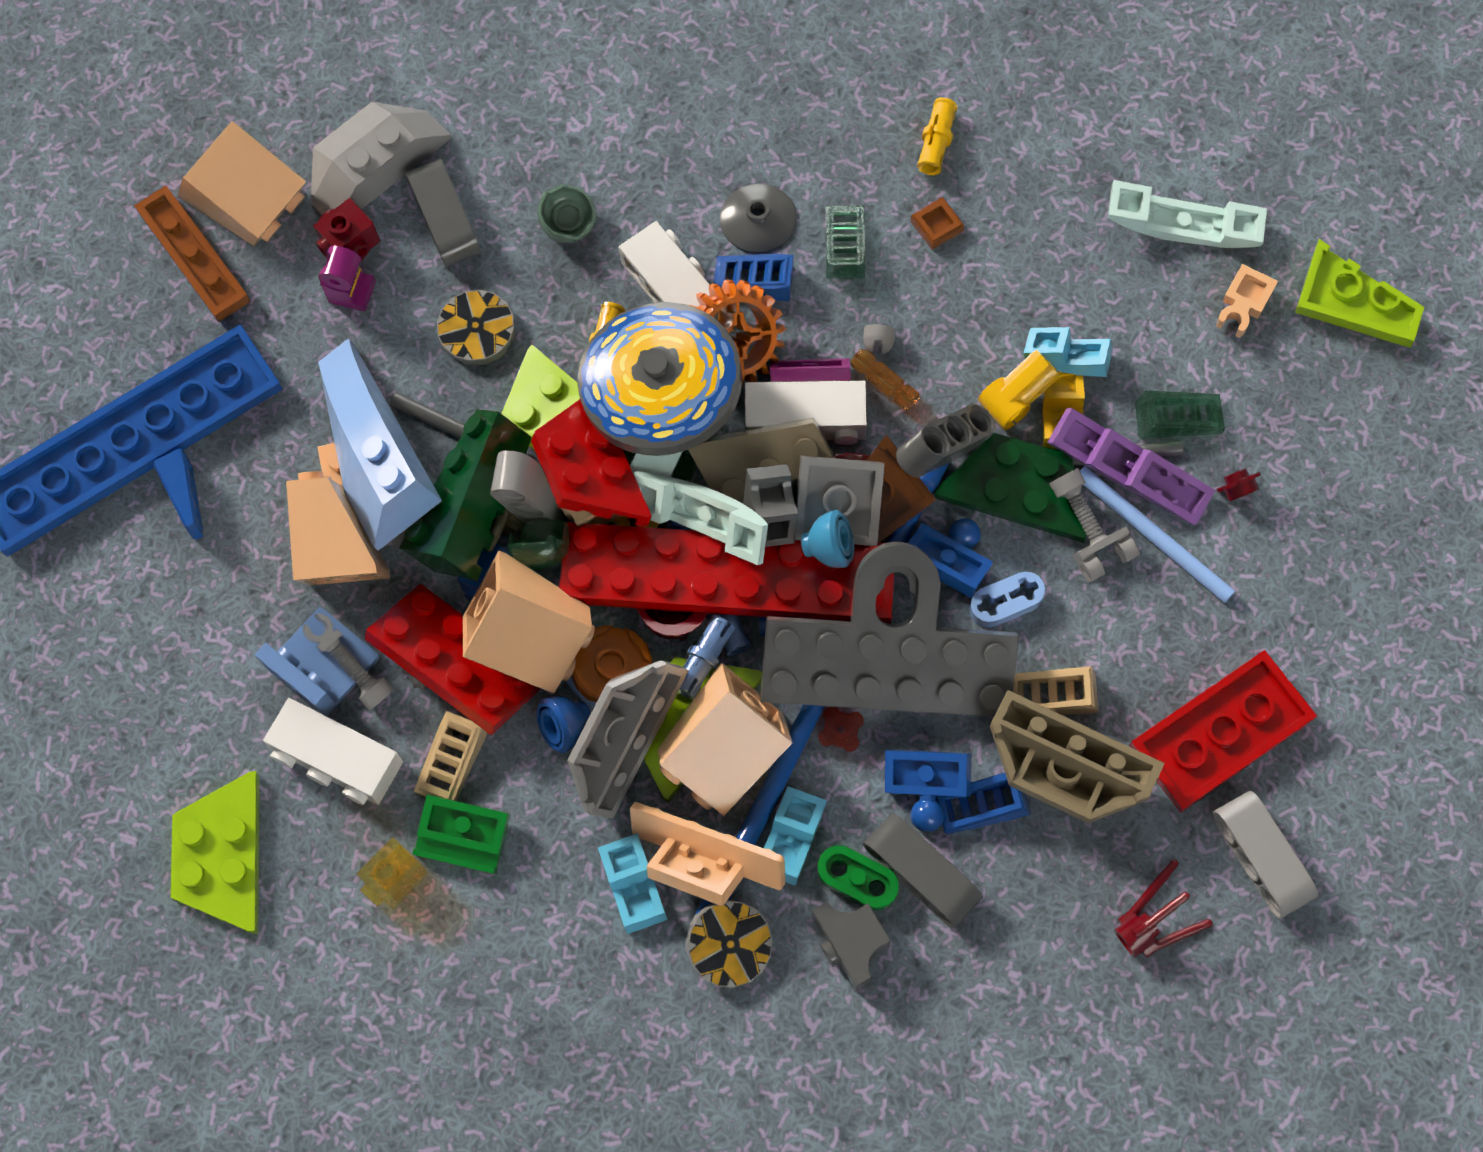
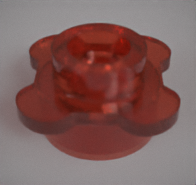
[818,707,864,752]

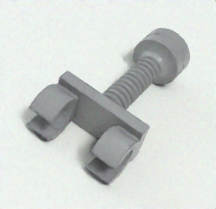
[1049,468,1140,583]
[303,614,394,711]

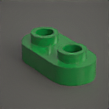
[818,845,899,911]

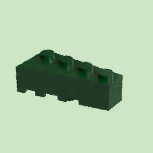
[399,409,532,581]

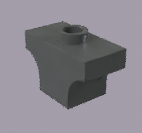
[743,464,799,547]
[812,902,890,992]

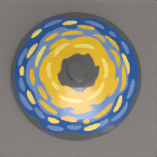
[578,302,742,456]

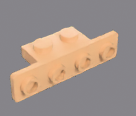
[630,802,786,906]

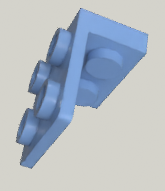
[255,607,379,717]

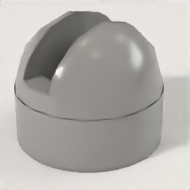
[863,324,895,355]

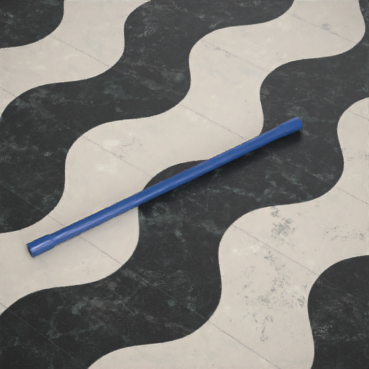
[695,463,949,915]

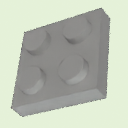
[795,456,885,546]

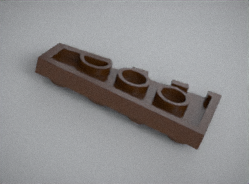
[866,434,936,543]

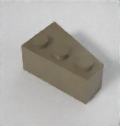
[689,418,834,504]

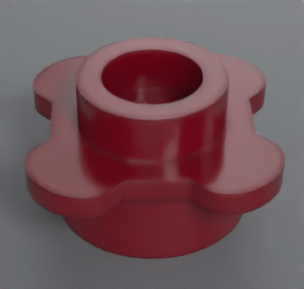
[1217,468,1261,501]

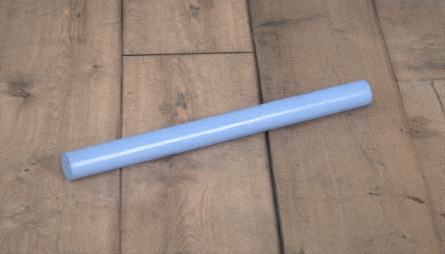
[1080,466,1235,603]

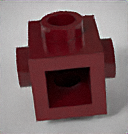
[313,198,381,260]

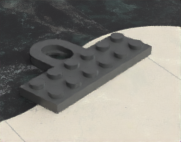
[760,542,1019,716]

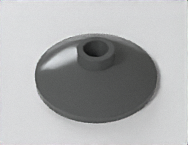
[720,184,797,253]

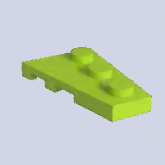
[1295,239,1424,348]

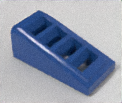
[713,254,794,302]
[153,449,203,540]
[936,772,1031,835]

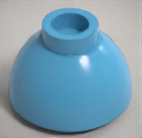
[801,510,854,568]

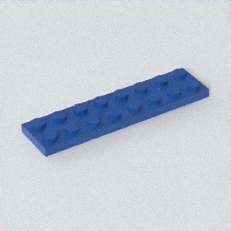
[0,324,283,557]

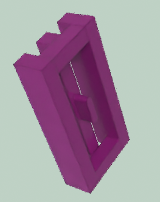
[770,358,851,382]

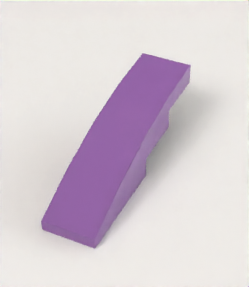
[1047,408,1216,526]

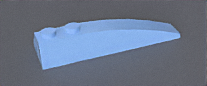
[318,338,442,551]

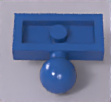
[908,518,993,598]
[885,750,972,832]

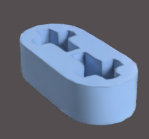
[970,571,1045,628]

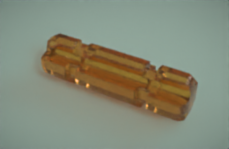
[850,349,920,410]

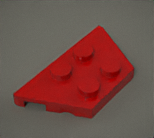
[531,399,652,527]

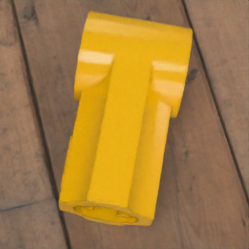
[978,349,1061,430]

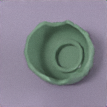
[537,184,597,244]

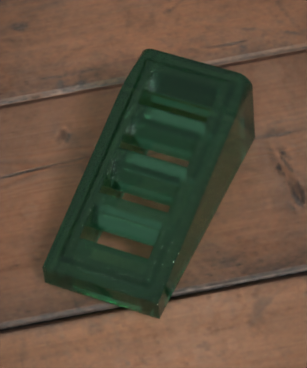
[826,205,865,278]
[1135,390,1225,438]

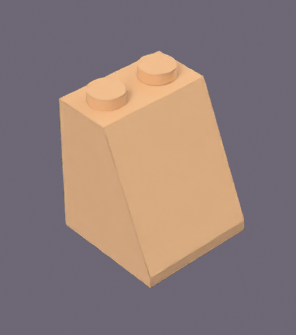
[177,121,306,246]
[286,471,390,585]
[463,551,595,693]
[658,662,792,816]

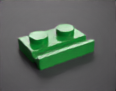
[412,795,511,874]

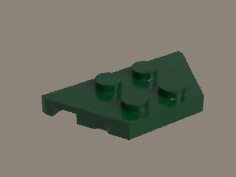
[935,433,1087,543]

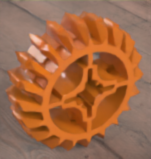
[689,280,787,387]

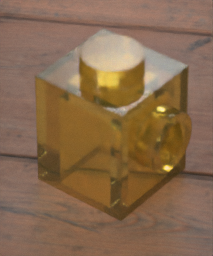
[356,837,429,910]

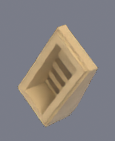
[1013,666,1098,715]
[414,711,487,801]

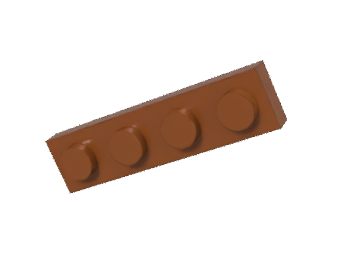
[134,185,251,323]

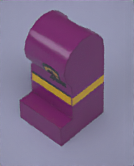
[318,246,376,312]

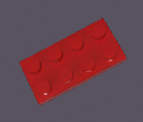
[365,583,541,736]
[1129,650,1317,813]

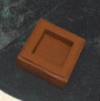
[910,197,964,250]

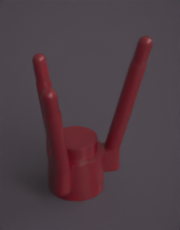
[1114,859,1213,958]

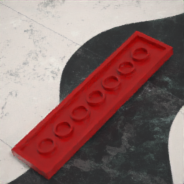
[559,522,894,624]

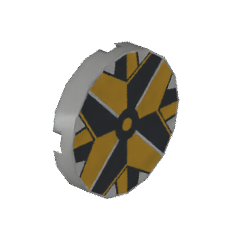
[437,290,516,366]
[685,900,773,988]

